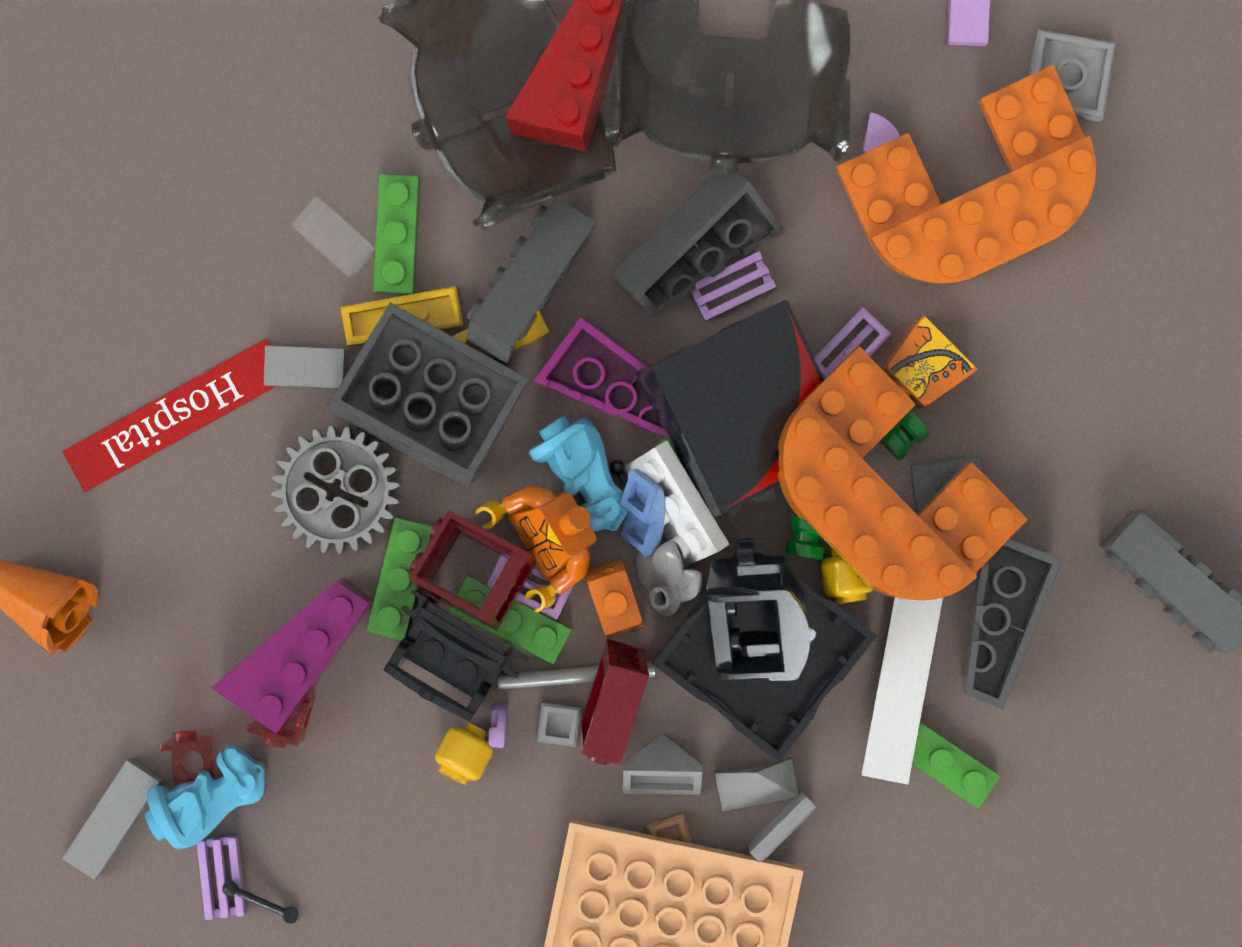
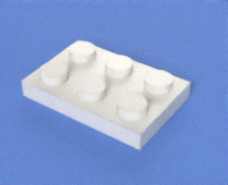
[625,441,730,567]

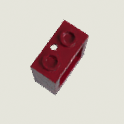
[408,510,537,631]
[580,639,649,765]

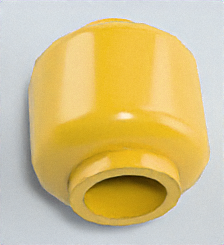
[820,549,873,604]
[435,723,494,785]

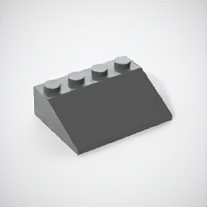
[329,302,529,489]

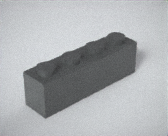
[611,163,784,317]
[1099,511,1242,654]

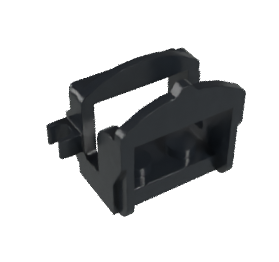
[706,539,817,681]
[383,590,528,721]

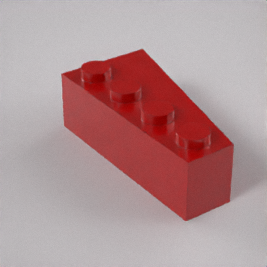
[505,0,630,152]

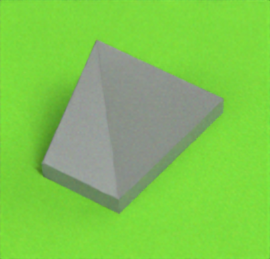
[623,733,702,795]
[715,757,799,812]

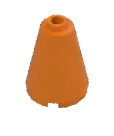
[0,560,99,654]

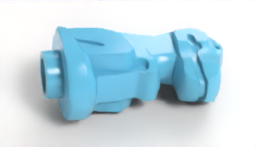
[529,415,628,533]
[145,744,266,850]

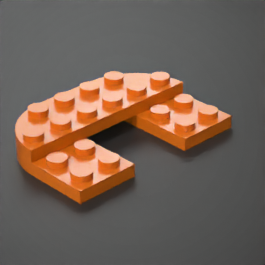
[835,65,1096,284]
[778,346,1028,601]

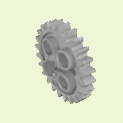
[271,426,401,554]

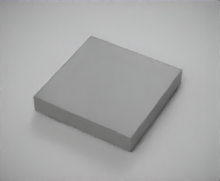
[1029,29,1116,122]

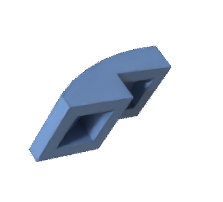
[620,469,665,556]

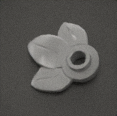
[636,540,702,616]

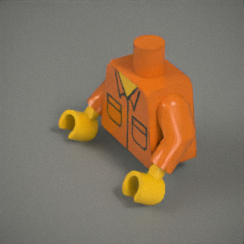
[475,485,597,612]

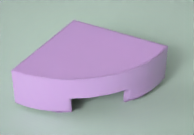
[862,112,900,154]
[488,703,508,748]

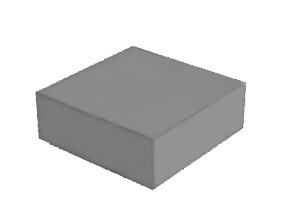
[537,701,581,747]

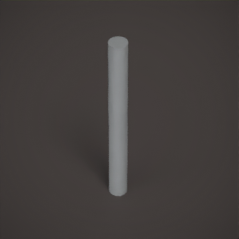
[498,661,655,690]

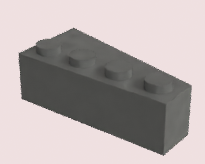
[466,197,596,367]
[962,539,1062,709]

